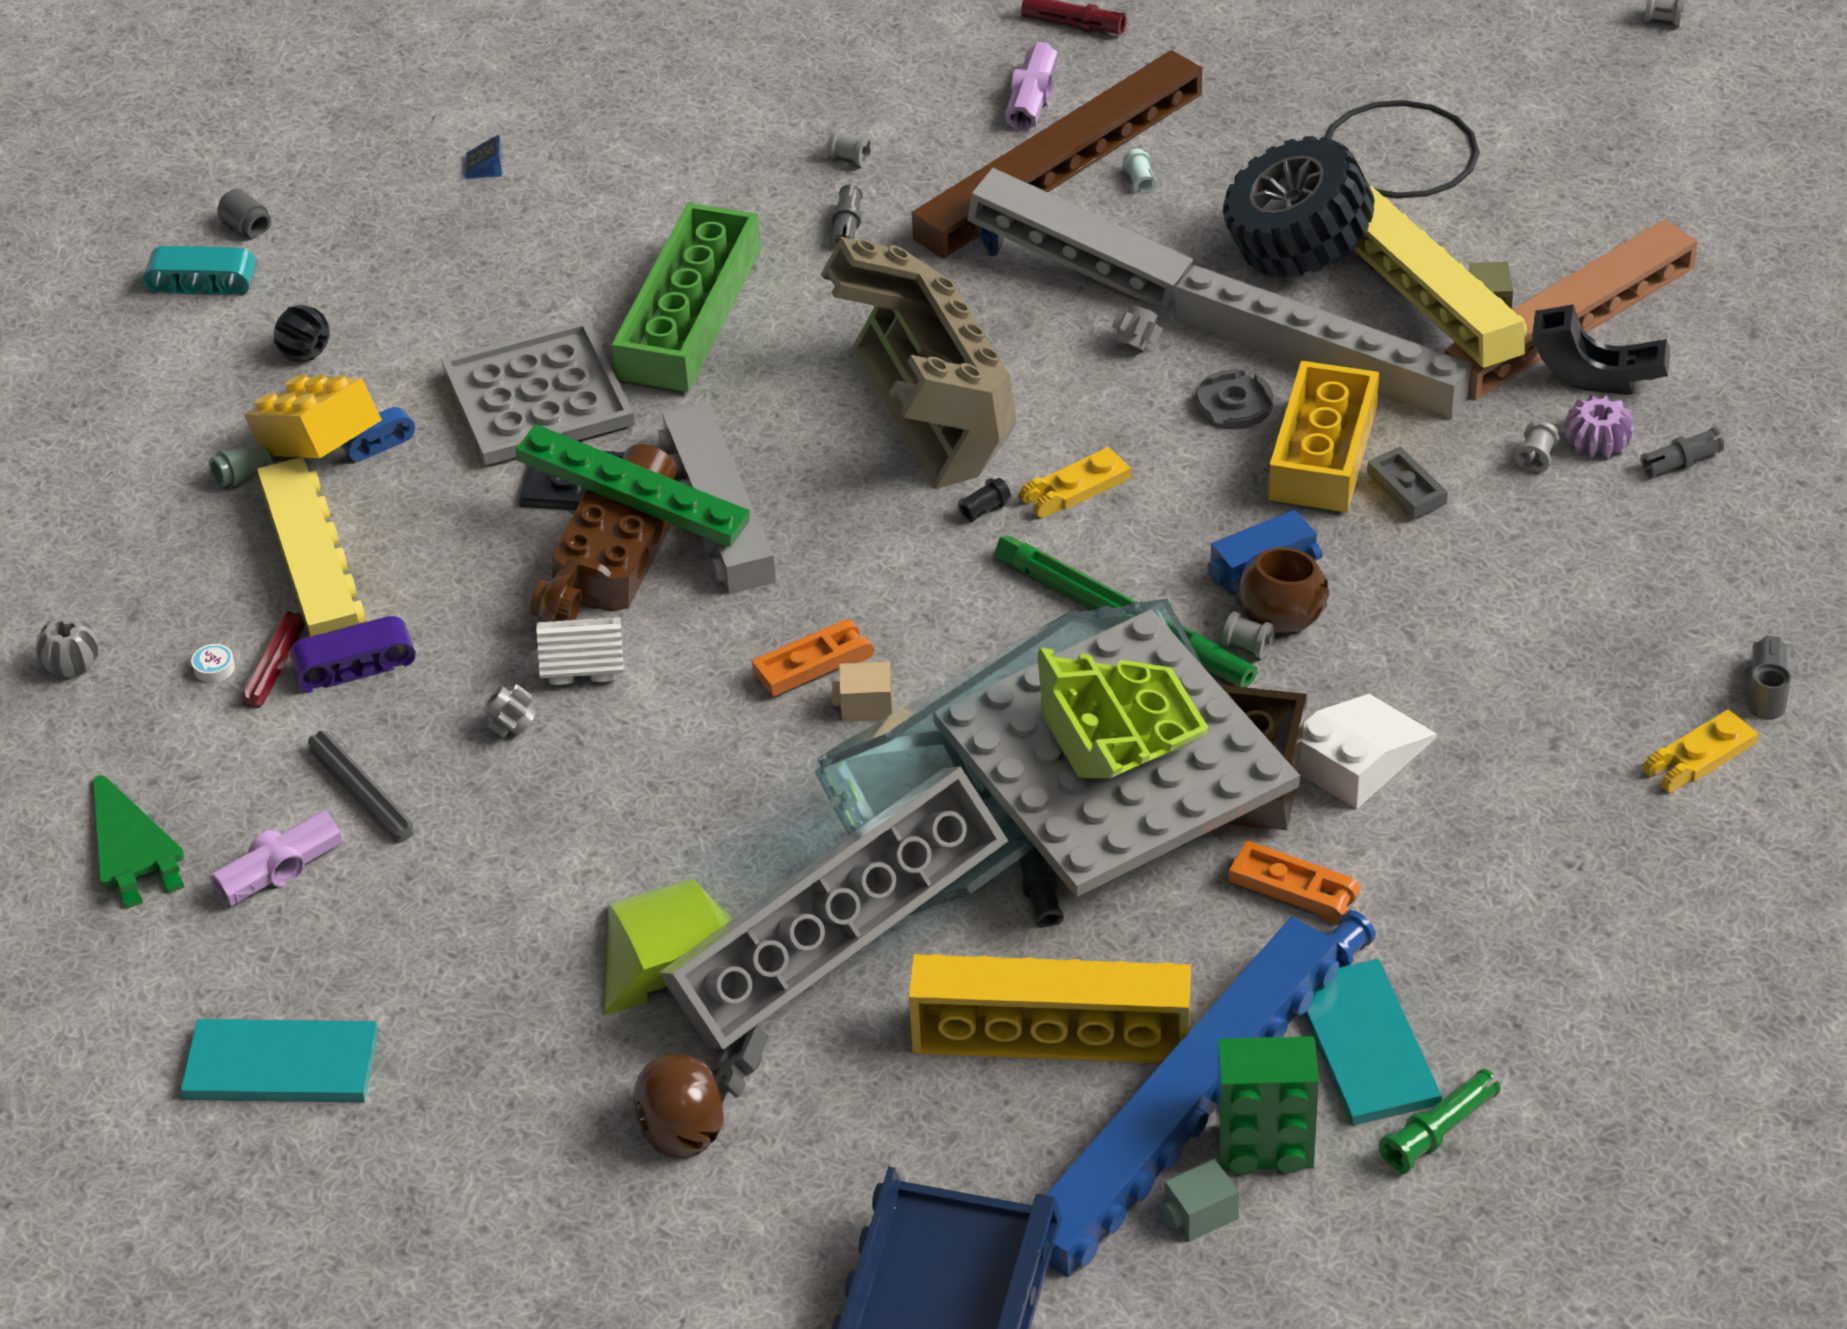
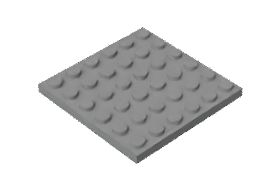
[933,609,1300,897]

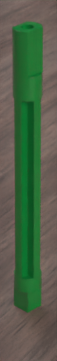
[994,536,1258,687]

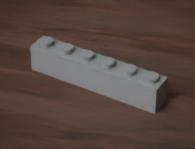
[967,168,1193,311]
[658,402,776,594]

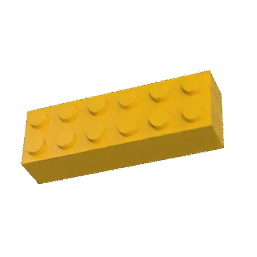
[909,954,1191,1063]

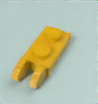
[1018,447,1131,519]
[1642,709,1759,794]

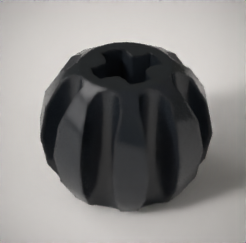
[273,304,330,361]

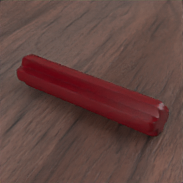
[241,611,305,708]

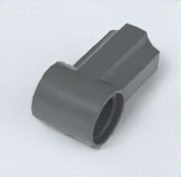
[1747,636,1791,720]

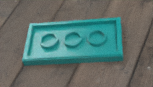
[1304,958,1442,1126]
[181,1019,379,1102]

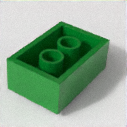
[1216,1036,1319,1174]

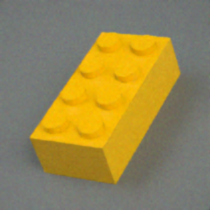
[1268,361,1379,513]

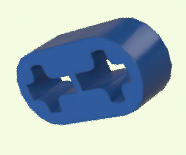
[341,407,415,462]

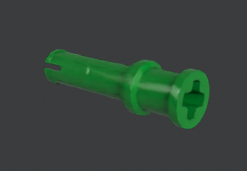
[1378,1069,1501,1174]

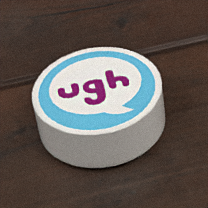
[191,644,235,683]

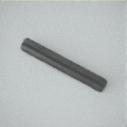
[308,731,415,843]

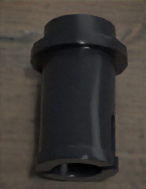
[958,478,1011,522]

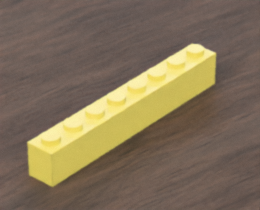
[1353,186,1527,368]

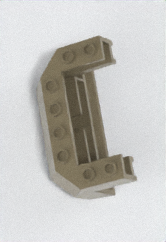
[821,237,1017,489]

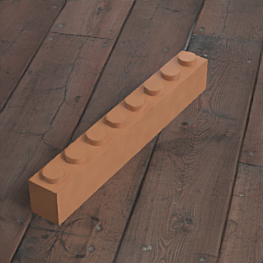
[1444,219,1698,400]

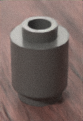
[217,188,271,239]

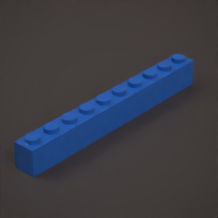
[1046,916,1339,1277]

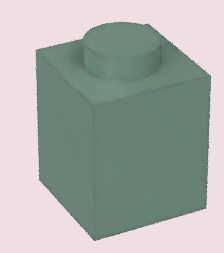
[1161,1159,1239,1242]

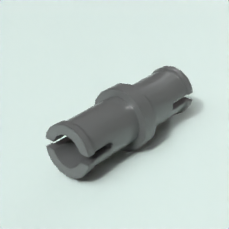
[830,184,863,249]
[1640,427,1724,478]

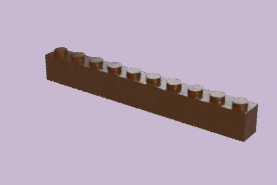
[912,50,1202,259]

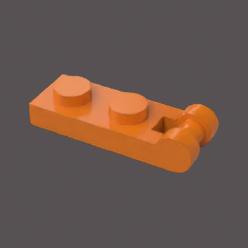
[751,619,874,697]
[1228,840,1361,925]

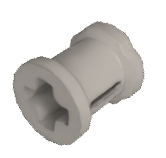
[1644,0,1685,27]
[827,127,874,167]
[1514,421,1560,473]
[1221,611,1275,659]

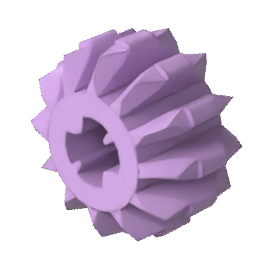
[1565,395,1634,460]

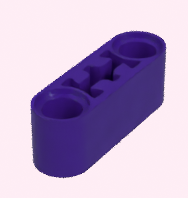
[289,616,416,693]

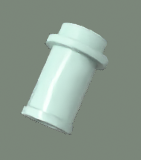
[1122,149,1157,193]

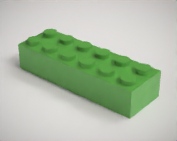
[612,202,761,392]

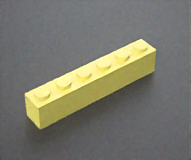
[257,457,366,637]

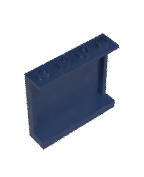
[832,1166,1062,1329]

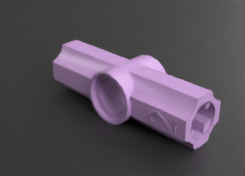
[1005,42,1058,131]
[209,810,343,906]

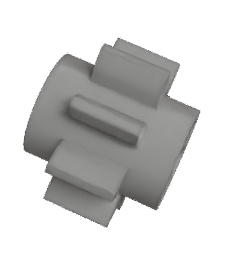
[1112,304,1163,351]
[483,684,536,738]

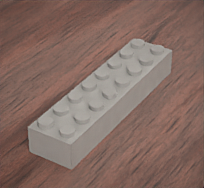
[658,767,1008,1050]

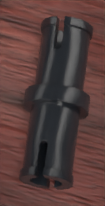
[1016,842,1064,928]

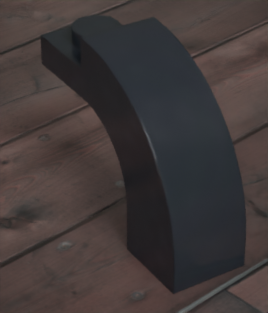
[1532,304,1670,395]

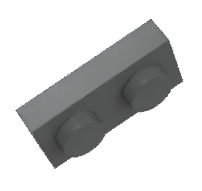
[1367,446,1448,519]

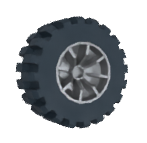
[1223,136,1375,278]

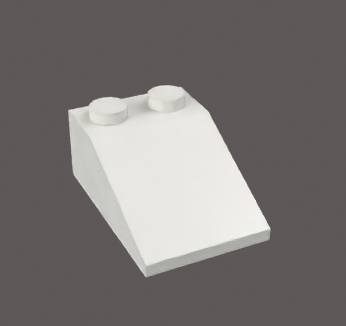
[1298,694,1437,809]

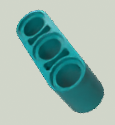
[143,246,257,295]

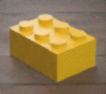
[244,374,382,458]

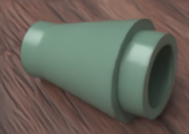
[209,446,272,489]

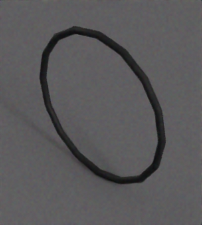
[1325,100,1480,199]

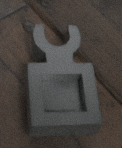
[711,1025,769,1103]

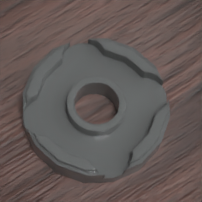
[1195,369,1274,429]

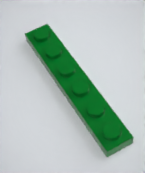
[515,424,750,547]

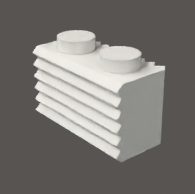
[536,617,624,685]

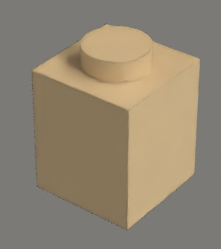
[832,661,893,721]

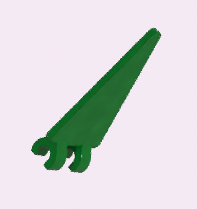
[93,775,185,909]

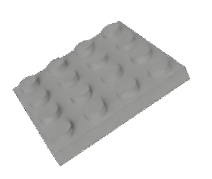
[441,319,635,466]

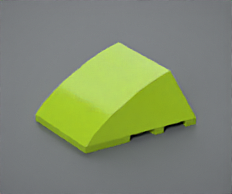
[1037,647,1209,778]
[604,879,733,1015]

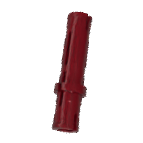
[1021,0,1127,35]

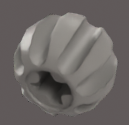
[36,616,98,678]

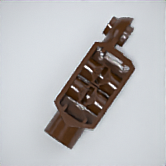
[530,444,677,622]

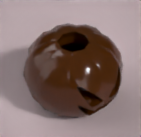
[1237,547,1330,634]
[633,1054,724,1158]

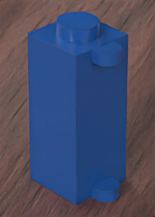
[1208,510,1323,595]

